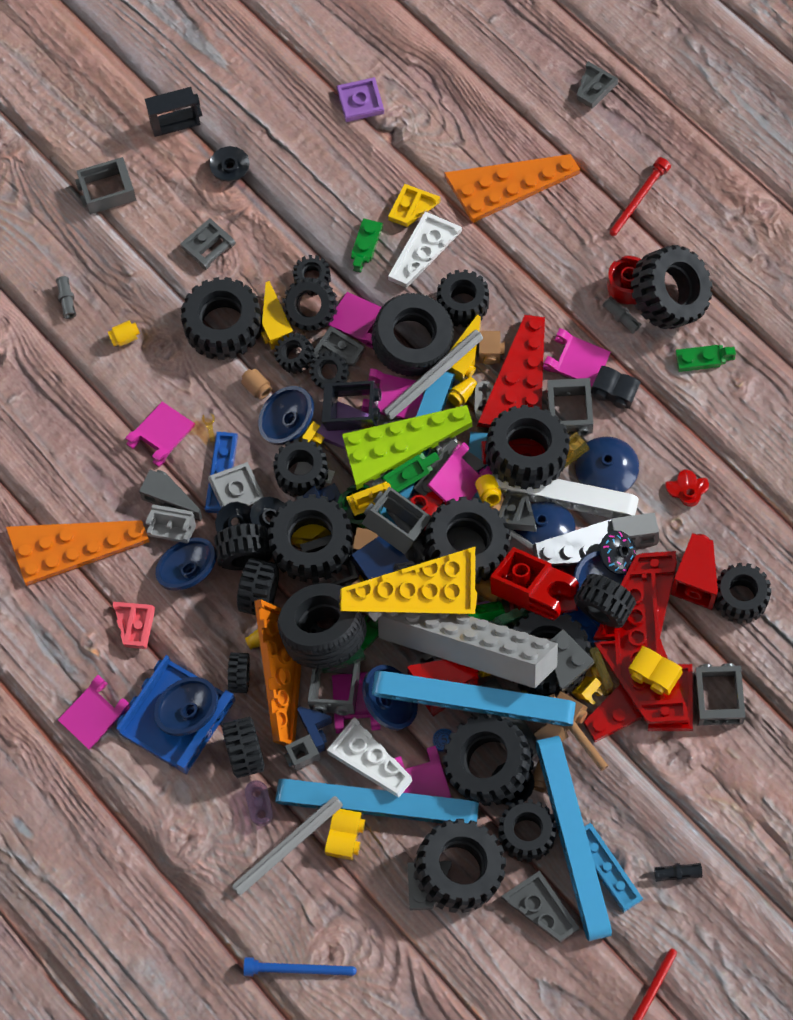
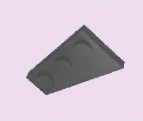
[413,440,486,496]
[501,871,580,943]

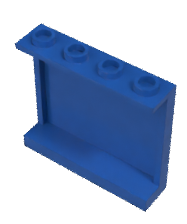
[116,655,235,775]

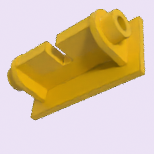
[346,481,391,516]

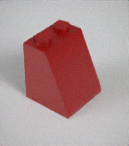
[670,533,718,610]
[407,659,479,717]

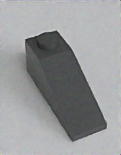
[139,469,202,521]

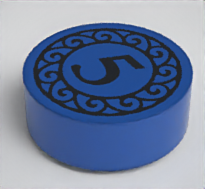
[433,729,452,752]

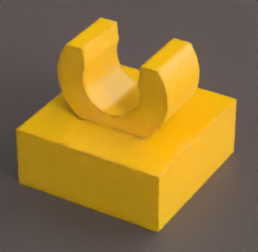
[299,421,324,447]
[572,677,603,705]

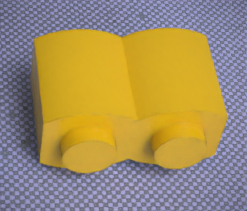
[629,646,683,695]
[325,809,365,861]

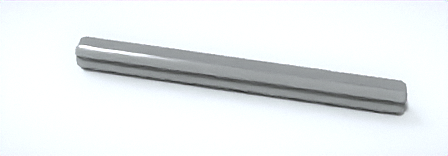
[384,330,483,419]
[232,796,343,895]

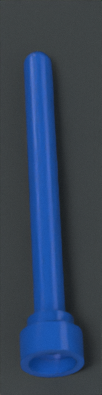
[244,957,357,977]

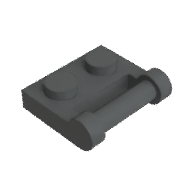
[180,218,236,270]

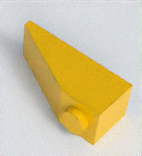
[261,281,293,350]
[448,315,481,382]

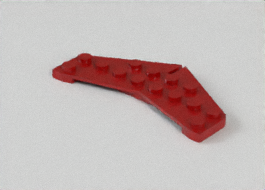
[594,551,689,725]

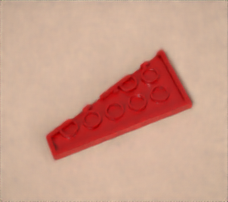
[477,315,545,428]

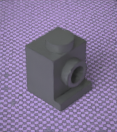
[284,734,320,770]

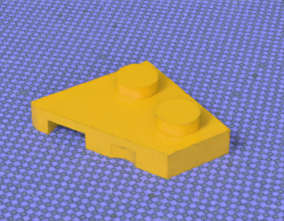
[388,184,440,227]

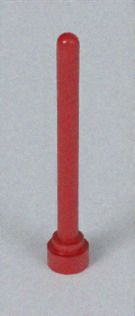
[609,157,671,236]
[632,949,677,1020]

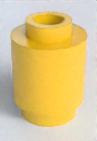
[107,320,140,347]
[475,474,502,506]

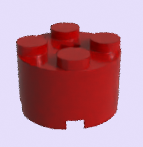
[607,256,641,305]

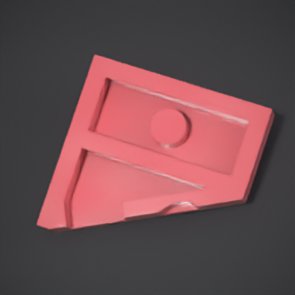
[113,602,155,649]

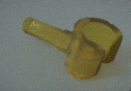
[201,413,215,442]

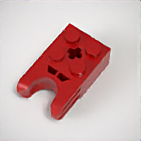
[490,547,579,620]

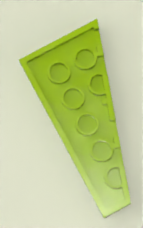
[342,405,473,490]

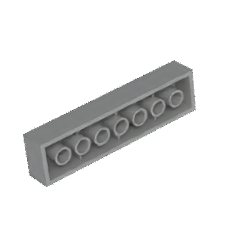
[378,612,558,688]

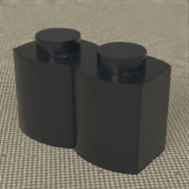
[591,366,641,409]

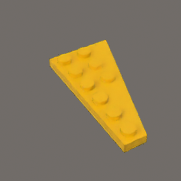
[340,547,475,614]

